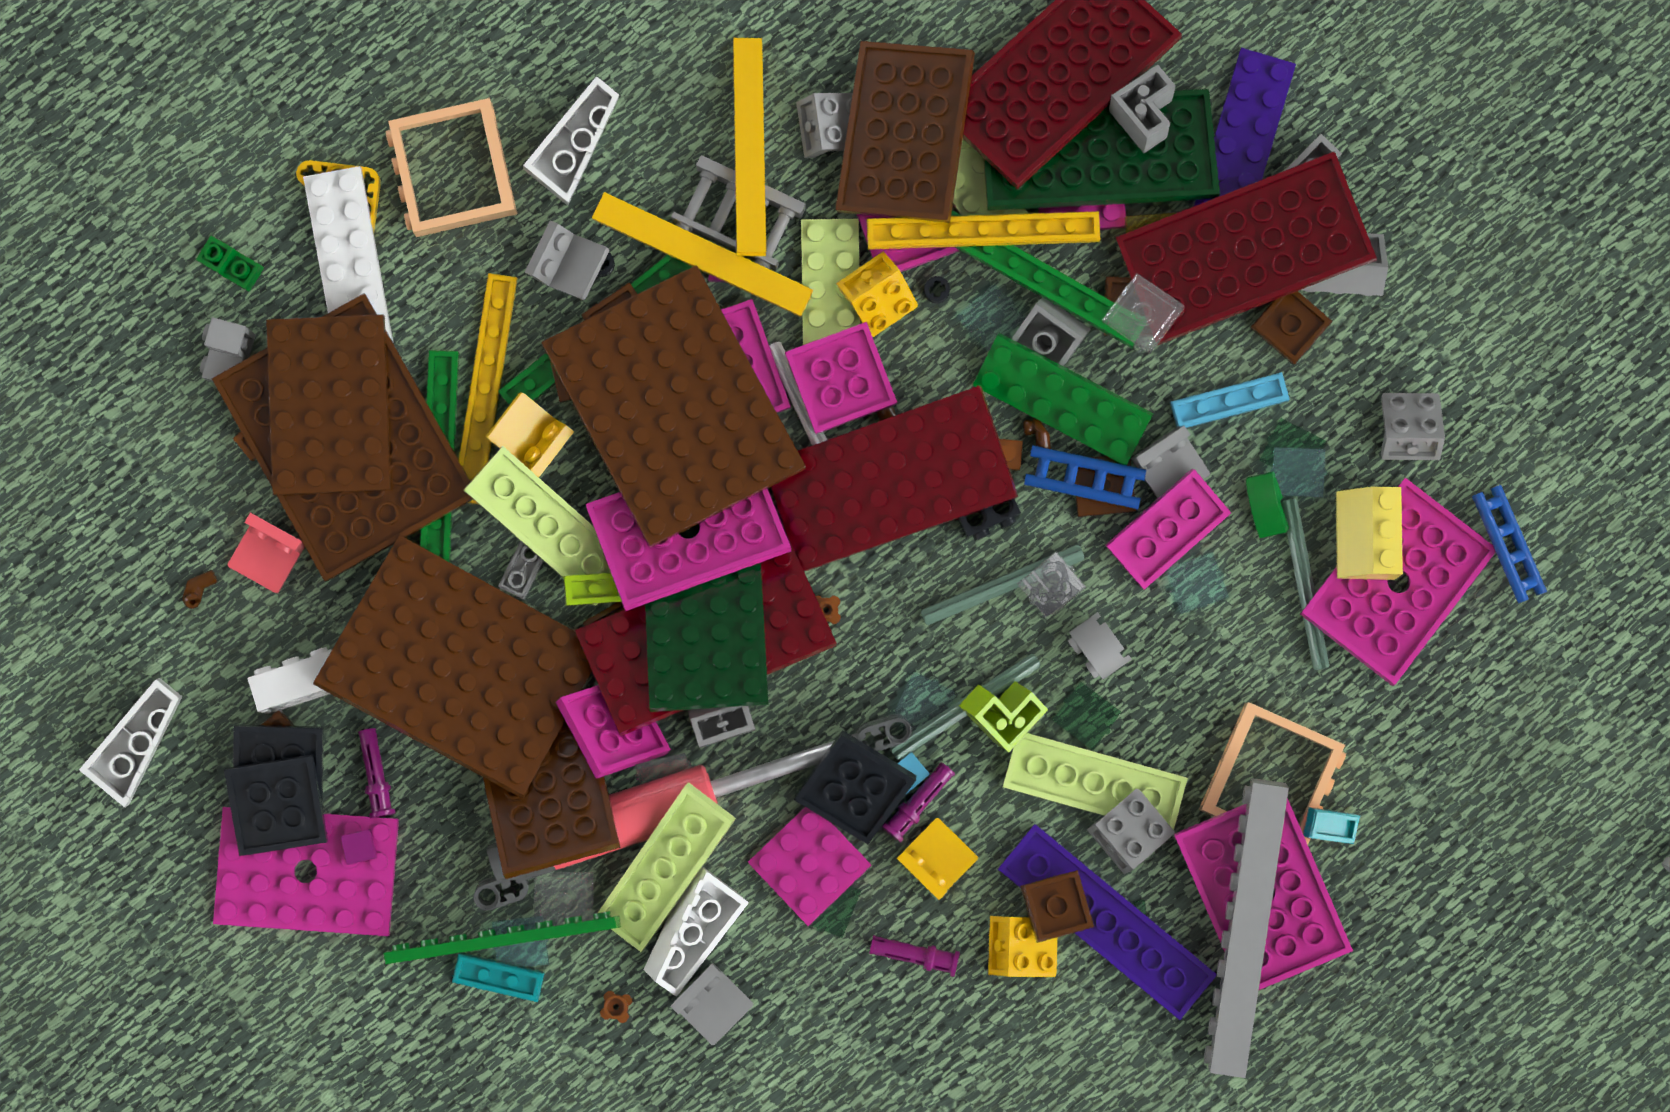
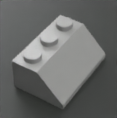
[1301,233,1388,296]

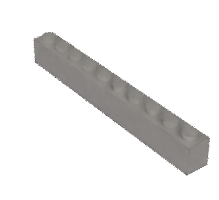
[1204,778,1289,1078]

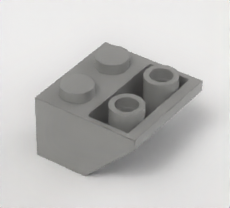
[688,706,756,748]

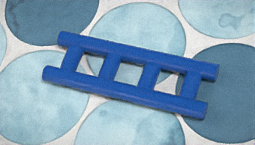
[1024,445,1147,509]
[1472,485,1547,604]

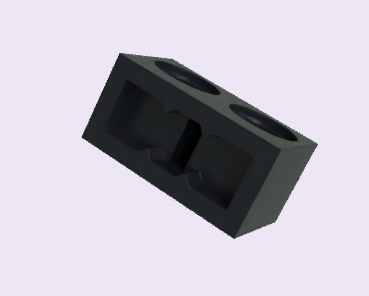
[957,499,1021,541]

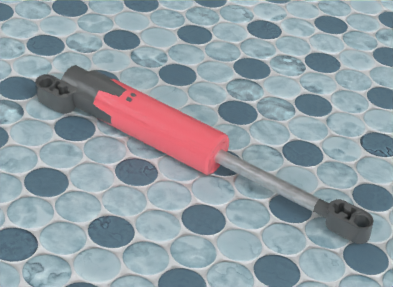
[474,714,912,911]

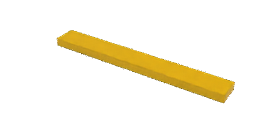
[733,38,766,256]
[592,192,813,317]
[867,211,1100,250]
[459,273,518,505]

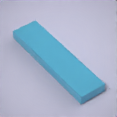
[1170,372,1290,428]

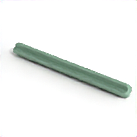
[1281,499,1329,670]
[921,545,1084,625]
[890,654,1041,760]

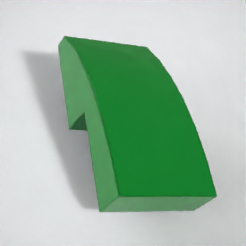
[196,236,264,292]
[1246,471,1289,538]

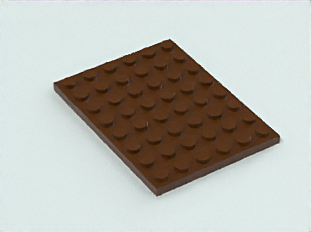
[541,265,806,548]
[212,293,474,582]
[313,535,592,798]

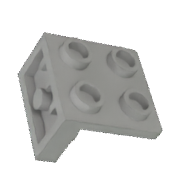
[796,93,853,158]
[525,221,609,300]
[1381,393,1445,460]
[1131,425,1210,499]
[1087,789,1175,874]
[670,963,753,1045]

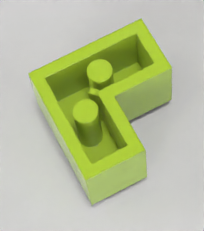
[959,681,1048,753]

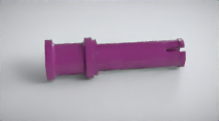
[358,728,396,819]
[882,762,955,843]
[869,935,960,977]

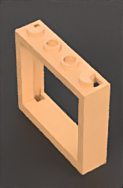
[386,98,517,237]
[1199,702,1346,845]

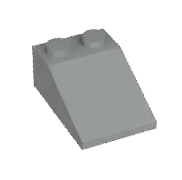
[1012,297,1091,366]

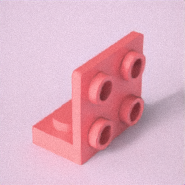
[228,512,305,593]

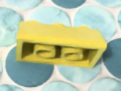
[1336,487,1403,580]

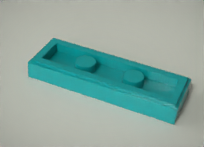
[452,953,545,1002]

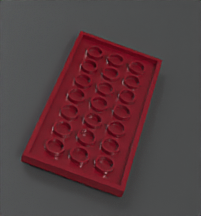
[963,0,1182,189]
[1116,151,1377,345]
[771,386,1018,572]
[575,541,837,737]

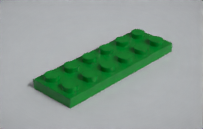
[973,333,1154,465]

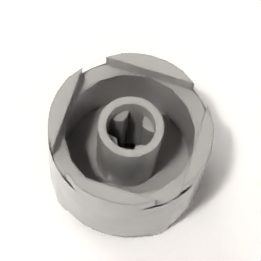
[1067,612,1132,680]

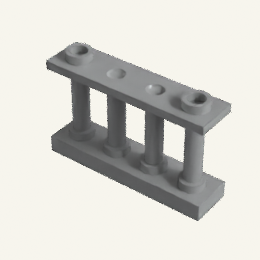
[671,155,806,270]

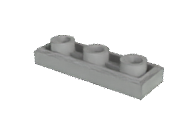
[498,541,544,600]

